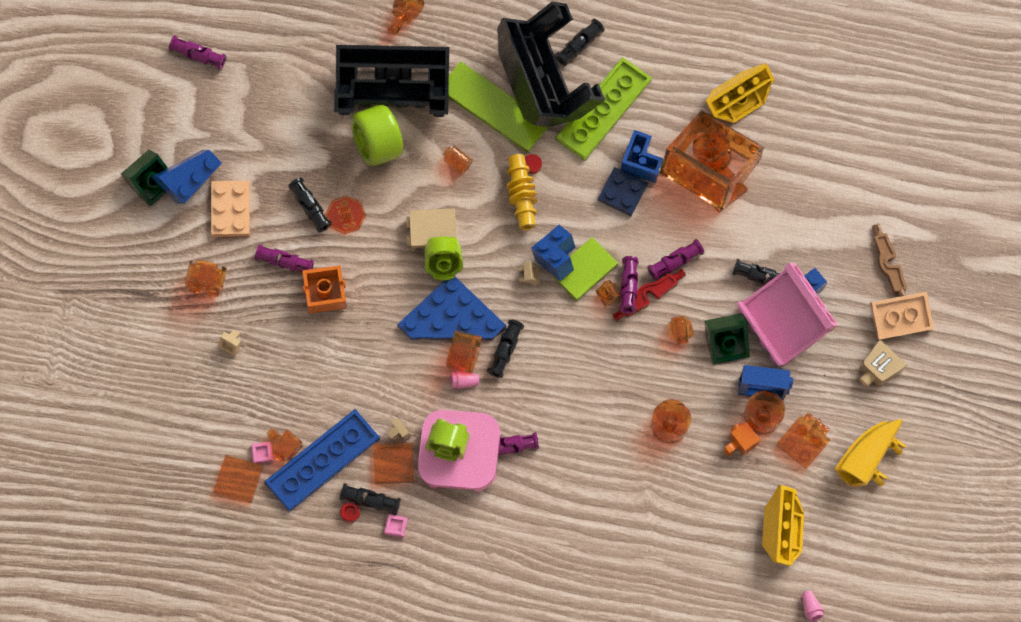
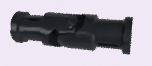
[555,18,605,66]
[288,177,332,233]
[732,258,780,284]
[487,319,524,378]
[340,483,401,515]

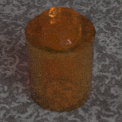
[443,146,473,174]

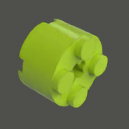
[424,236,463,281]
[426,419,470,461]

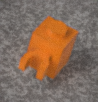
[723,422,760,457]

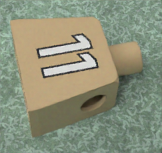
[859,340,907,387]

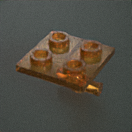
[776,412,831,469]

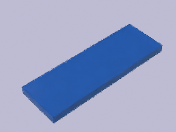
[264,409,380,512]

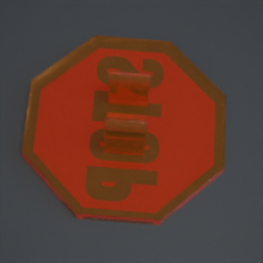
[325,195,366,234]

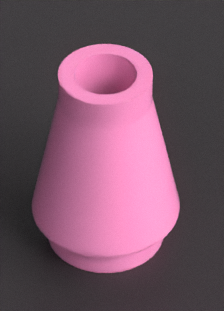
[450,370,479,389]
[801,591,824,622]

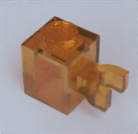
[267,428,303,463]

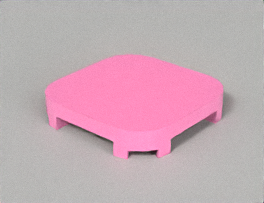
[418,410,501,492]

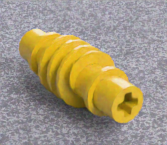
[507,154,538,230]

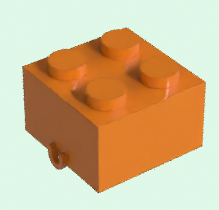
[302,265,347,314]

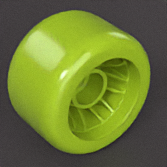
[351,105,403,166]

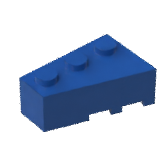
[151,150,222,204]

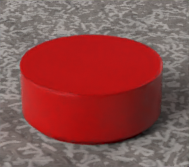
[525,154,542,174]
[340,502,360,523]

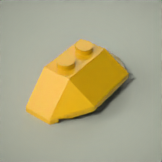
[705,63,775,123]
[762,485,804,566]

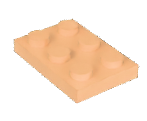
[211,181,250,237]
[870,292,934,340]

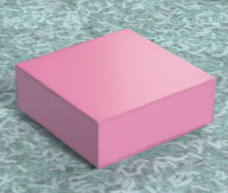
[251,442,273,465]
[384,514,408,538]

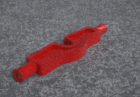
[612,269,686,322]

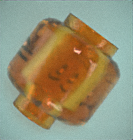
[667,316,694,345]

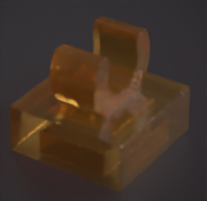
[596,280,620,307]

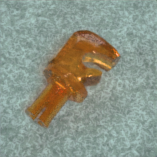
[387,0,425,35]

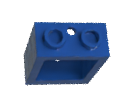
[738,365,793,400]

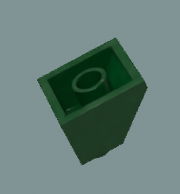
[121,150,168,206]
[704,313,750,364]

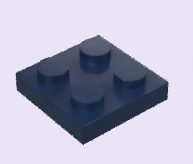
[598,167,648,217]

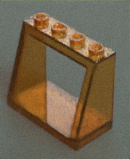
[660,110,765,211]

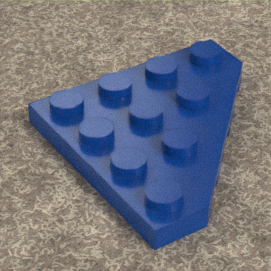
[398,277,506,340]

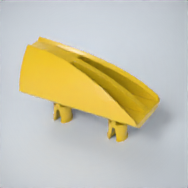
[835,419,906,487]

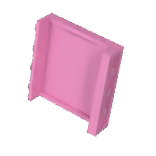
[736,263,838,366]

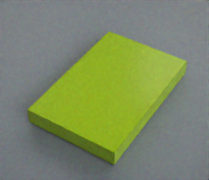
[550,237,618,301]

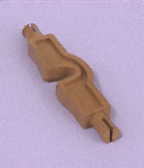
[872,224,907,297]

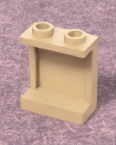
[406,208,457,252]

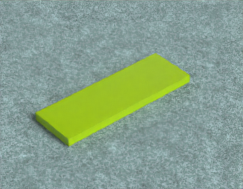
[555,57,652,161]
[449,61,548,153]

